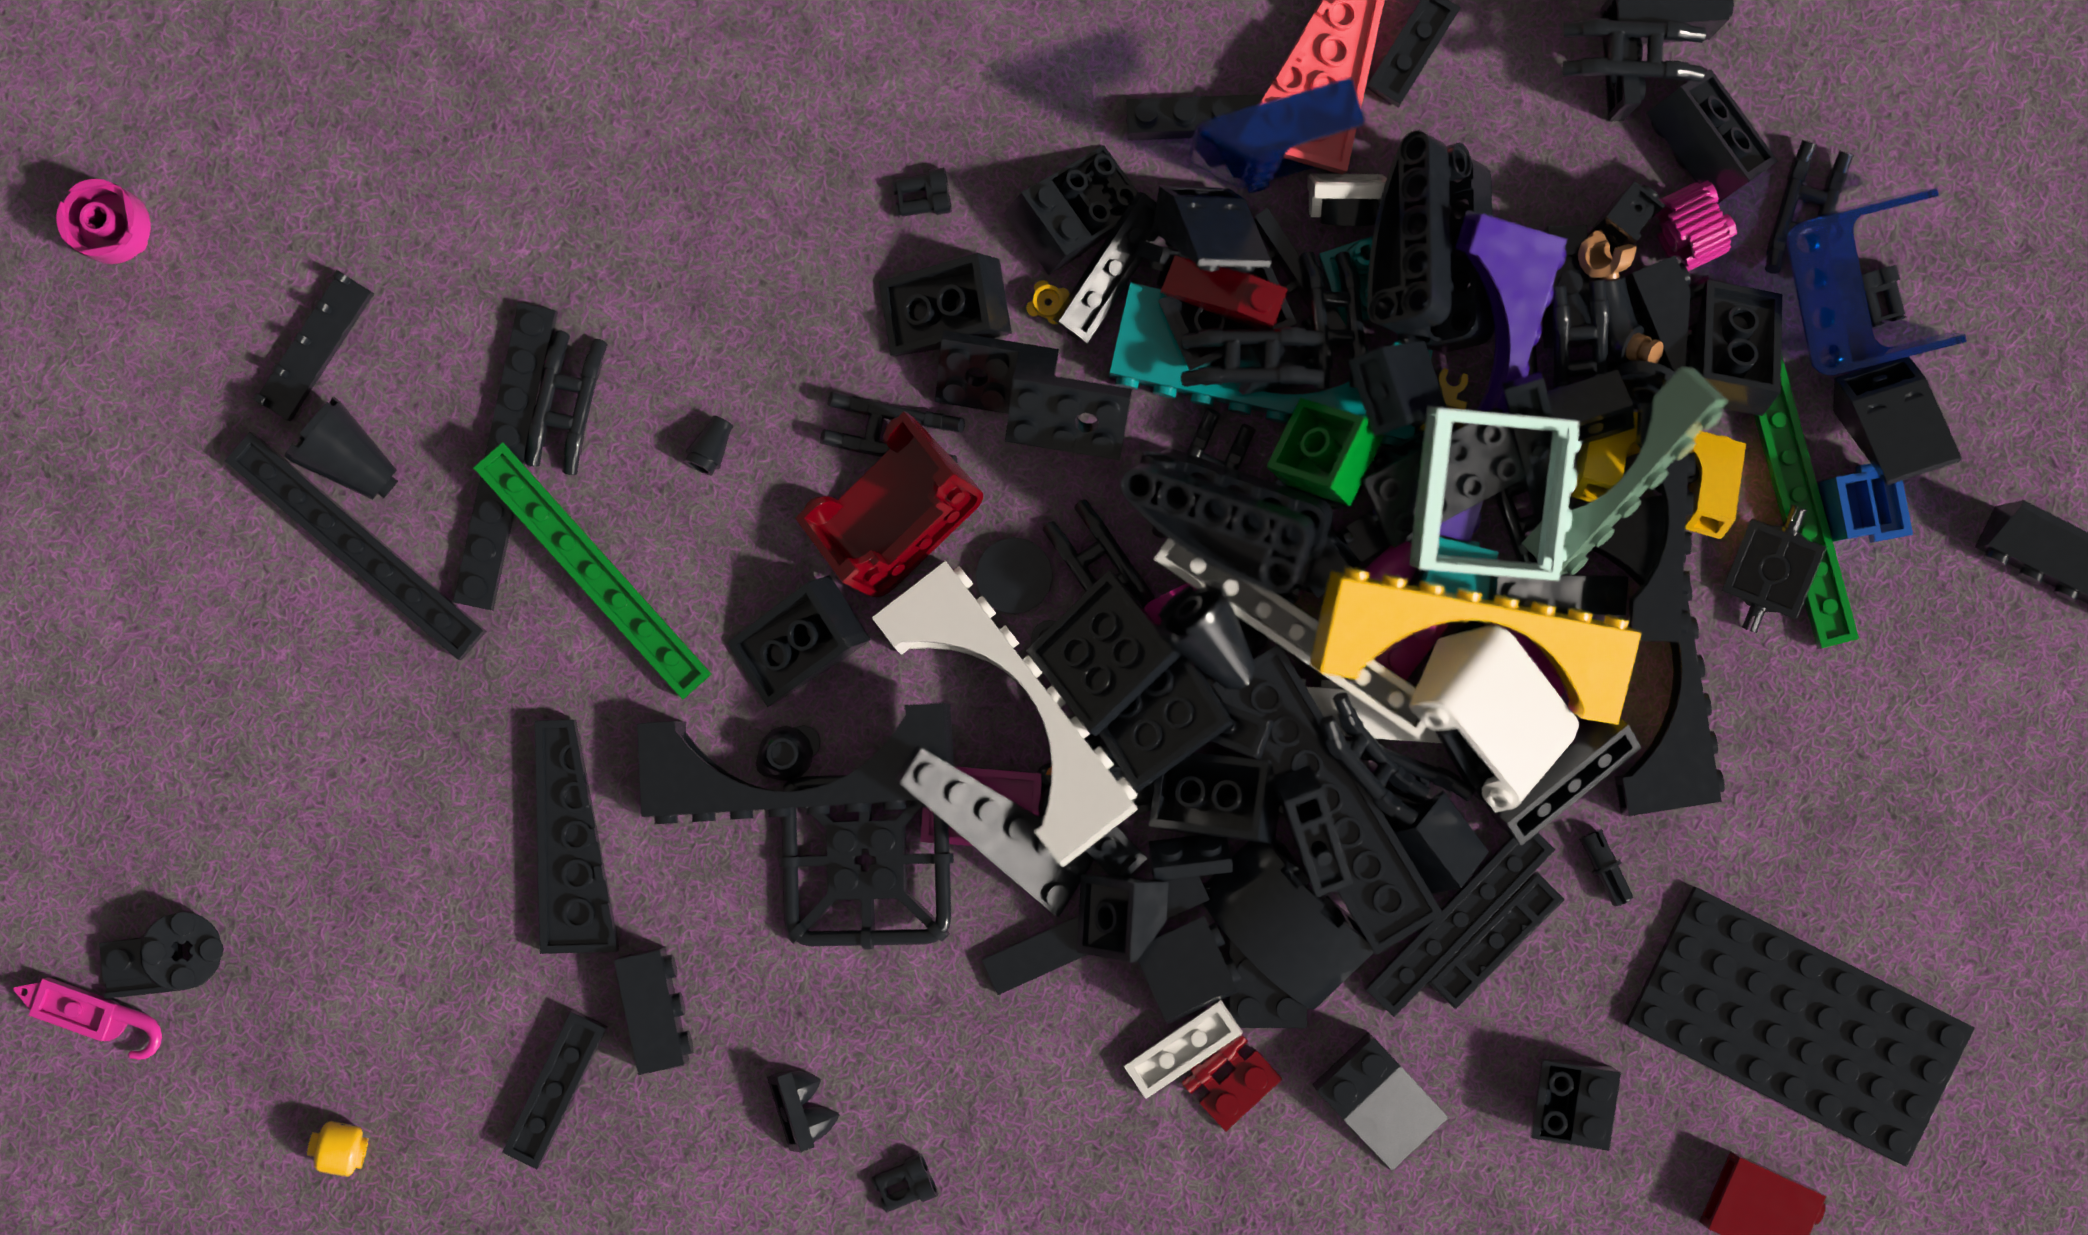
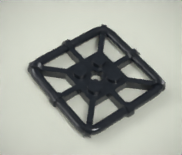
[779,775,954,950]

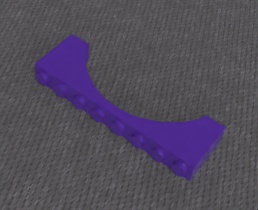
[1372,211,1567,542]

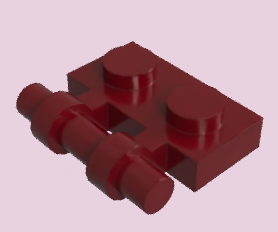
[1181,1034,1283,1132]

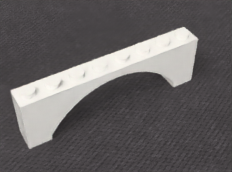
[872,561,1138,867]

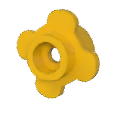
[1026,280,1070,324]

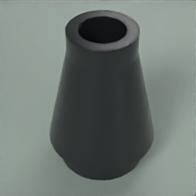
[685,416,733,476]

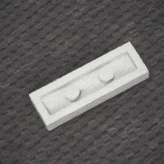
[1124,1000,1243,1099]

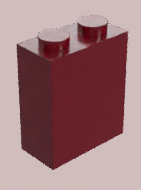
[1699,1151,1826,1235]

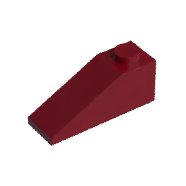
[1161,255,1288,329]

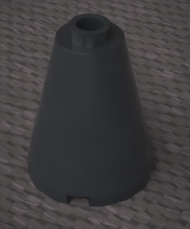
[285,397,398,500]
[1155,580,1256,689]

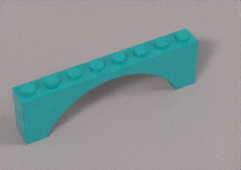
[1109,282,1433,448]

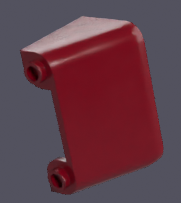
[795,411,983,597]

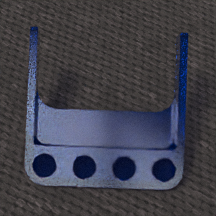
[1189,78,1365,193]
[1787,188,1967,375]

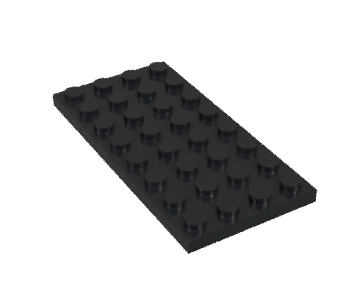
[1625,886,1975,1167]

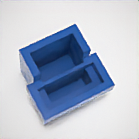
[1817,463,1913,543]

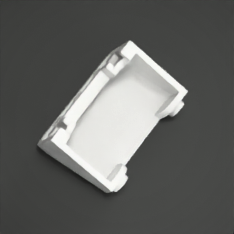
[1409,626,1579,812]

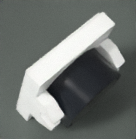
[1307,174,1387,226]

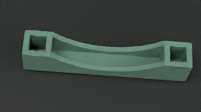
[1522,367,1728,576]

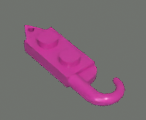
[13,977,162,1060]

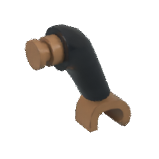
[1578,229,1664,364]

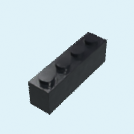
[1483,718,1642,846]

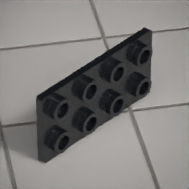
[1362,407,1526,547]

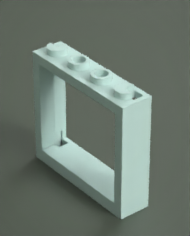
[1409,406,1581,581]

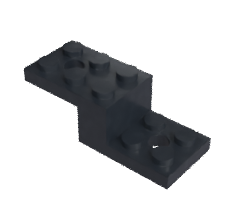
[935,330,1132,460]

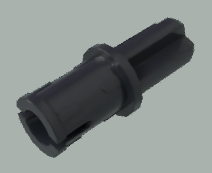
[1579,829,1633,907]

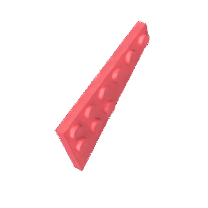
[1235,0,1384,175]

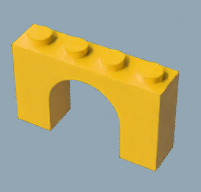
[1571,412,1746,539]

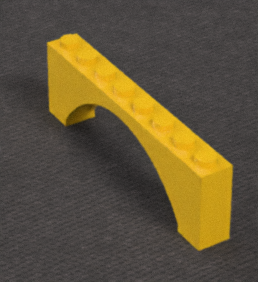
[1309,567,1641,725]

